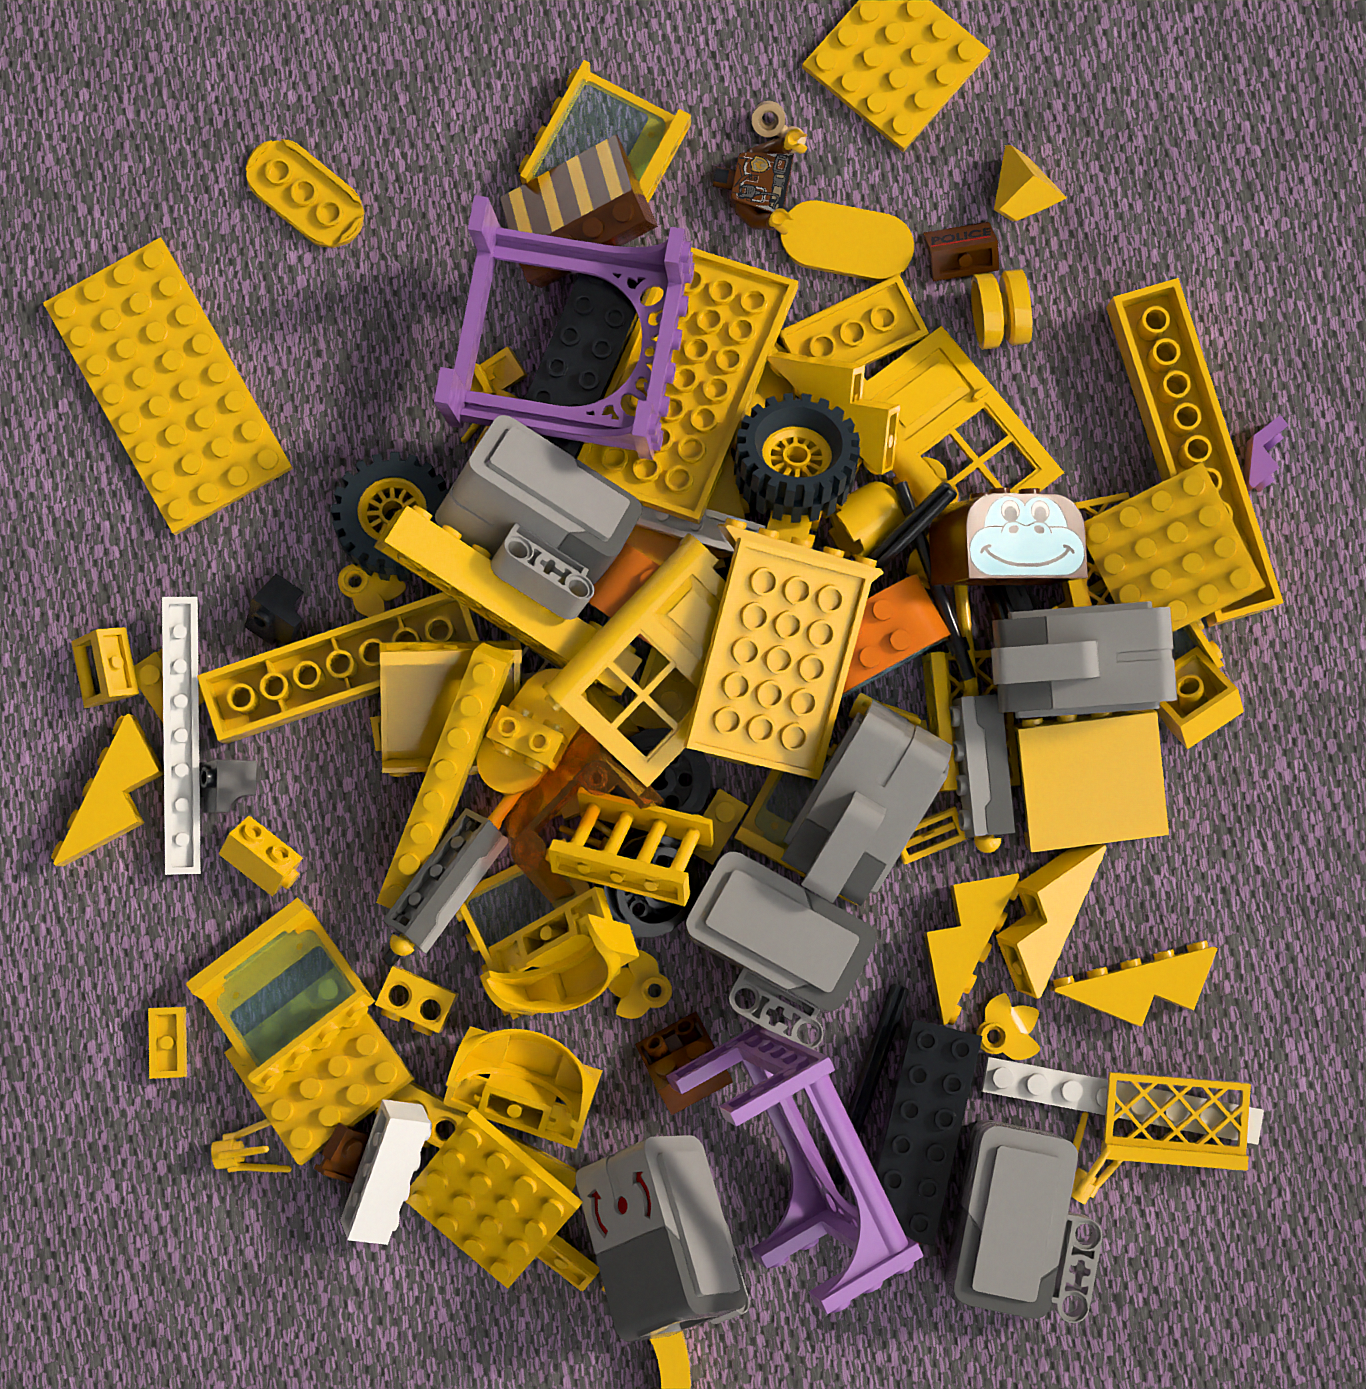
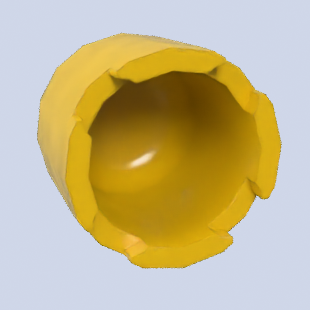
[822,481,905,561]

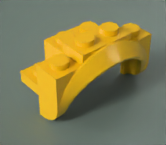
[480,887,639,1016]
[443,1026,603,1149]

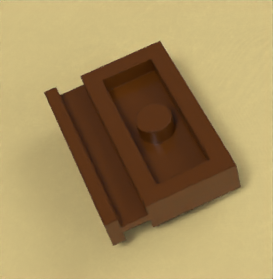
[314,1123,370,1184]

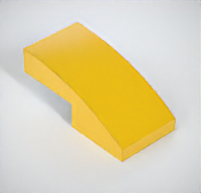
[470,346,528,395]

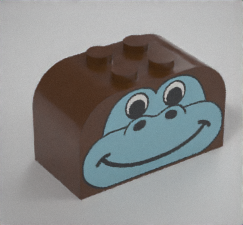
[929,488,1088,586]

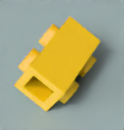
[486,704,570,773]
[219,816,303,896]

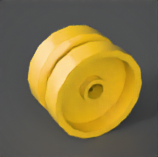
[971,269,1032,350]

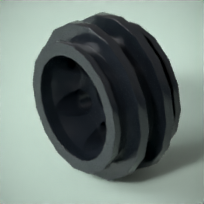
[607,728,711,815]
[593,830,700,938]

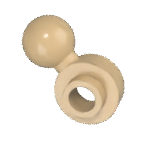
[752,101,806,154]

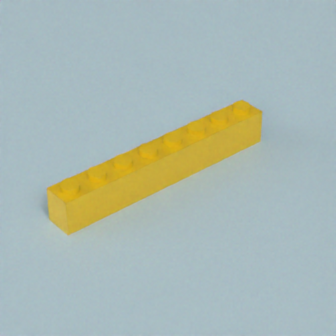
[376,642,515,909]

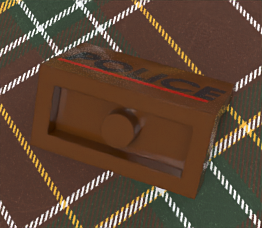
[923,222,999,282]

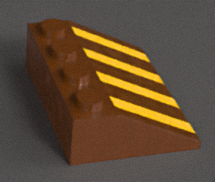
[500,134,658,288]

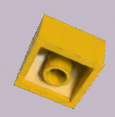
[1156,646,1244,750]

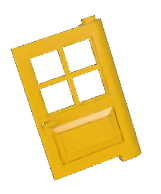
[862,326,1064,504]
[542,533,726,787]

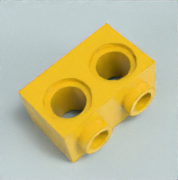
[375,966,459,1036]

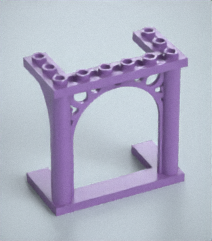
[434,195,695,460]
[666,1025,924,1314]

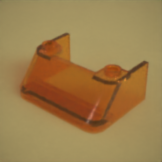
[504,732,664,902]

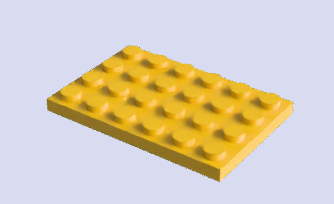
[683,538,874,780]

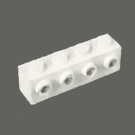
[340,1099,432,1245]

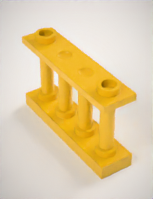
[548,787,714,906]

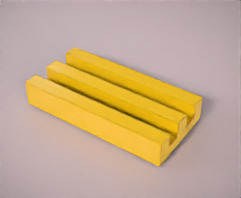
[900,806,968,865]

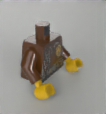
[713,128,807,235]

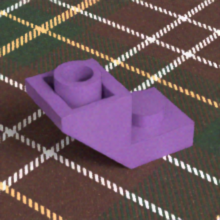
[1243,415,1289,493]

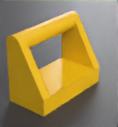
[71,627,139,708]

